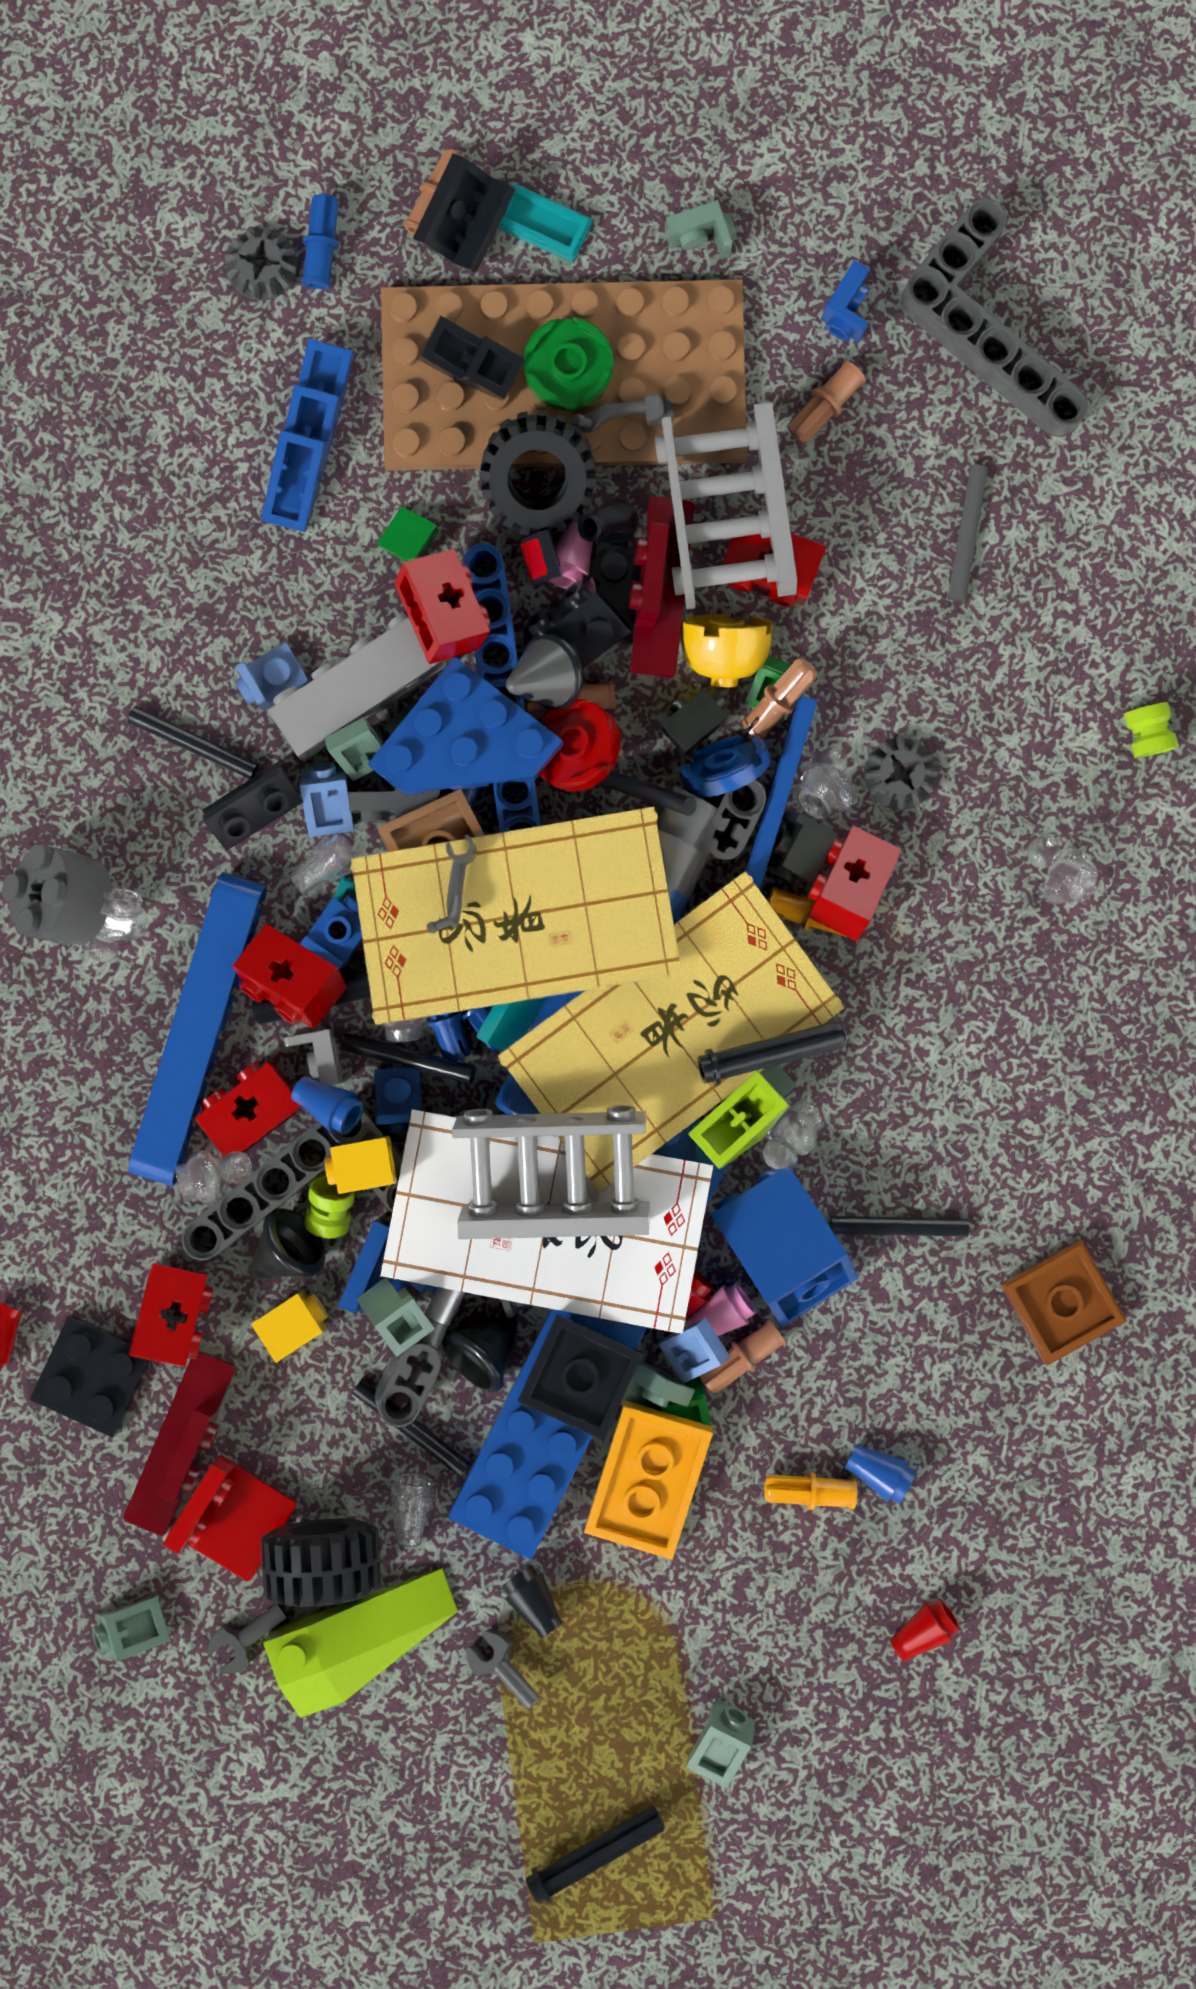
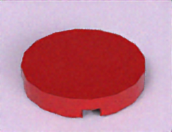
[540,699,621,792]

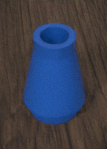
[291,1076,363,1135]
[845,1444,917,1504]

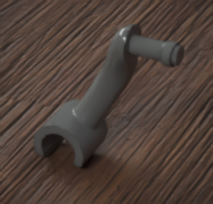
[572,395,673,432]
[426,835,477,934]

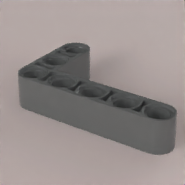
[901,198,1088,437]
[181,1106,403,1261]

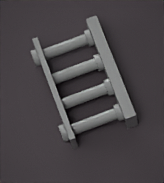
[655,402,797,610]
[452,1105,650,1239]

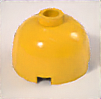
[680,614,773,688]

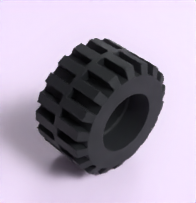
[480,410,596,536]
[261,1519,381,1607]

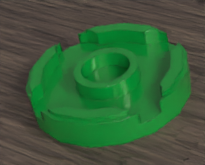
[523,317,614,411]

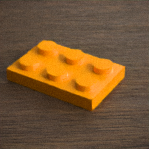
[584,1400,713,1559]

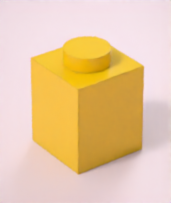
[324,1136,398,1194]
[251,1290,328,1363]

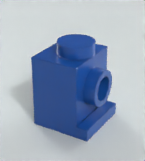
[300,895,364,970]

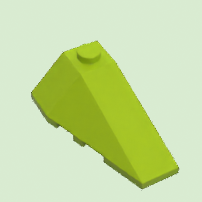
[263,1567,458,1718]

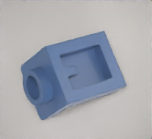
[235,643,309,711]
[300,762,354,837]
[658,1317,730,1383]

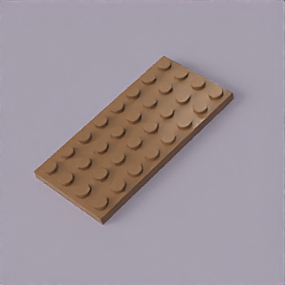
[381,279,747,471]

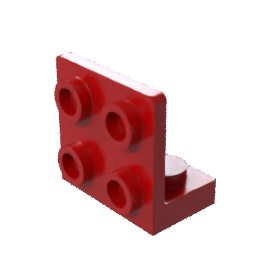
[162,1455,297,1581]

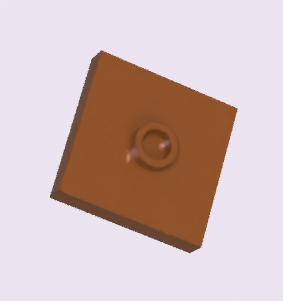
[1000,1239,1127,1366]

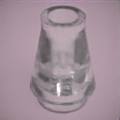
[290,832,359,896]
[390,1474,436,1547]

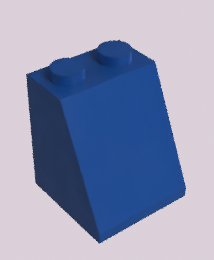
[710,1165,859,1327]

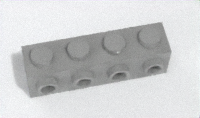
[267,611,453,762]

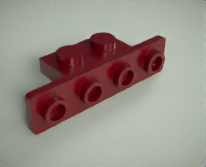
[629,496,695,678]
[123,1350,237,1536]

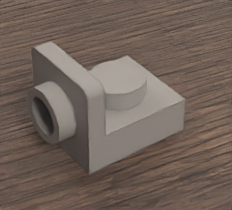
[284,1022,344,1086]

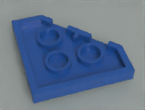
[368,657,564,796]

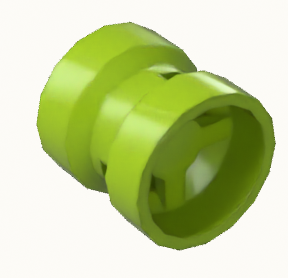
[1123,702,1179,759]
[304,1174,356,1238]

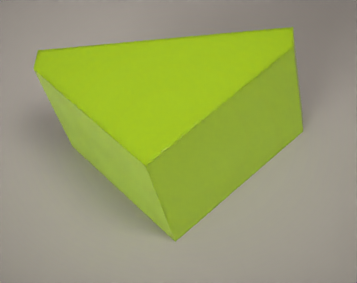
[688,1071,790,1169]

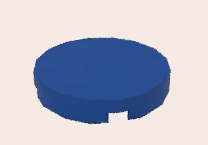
[679,736,770,797]

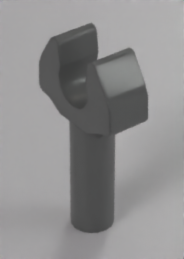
[206,1603,289,1674]
[466,1628,541,1711]

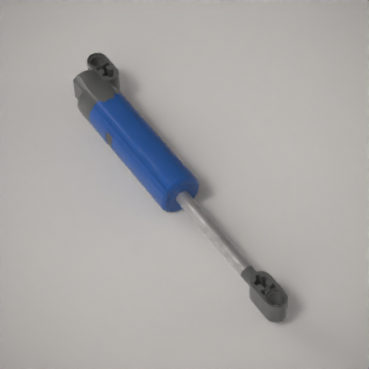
[374,779,766,1427]

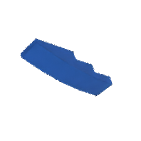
[261,339,355,532]

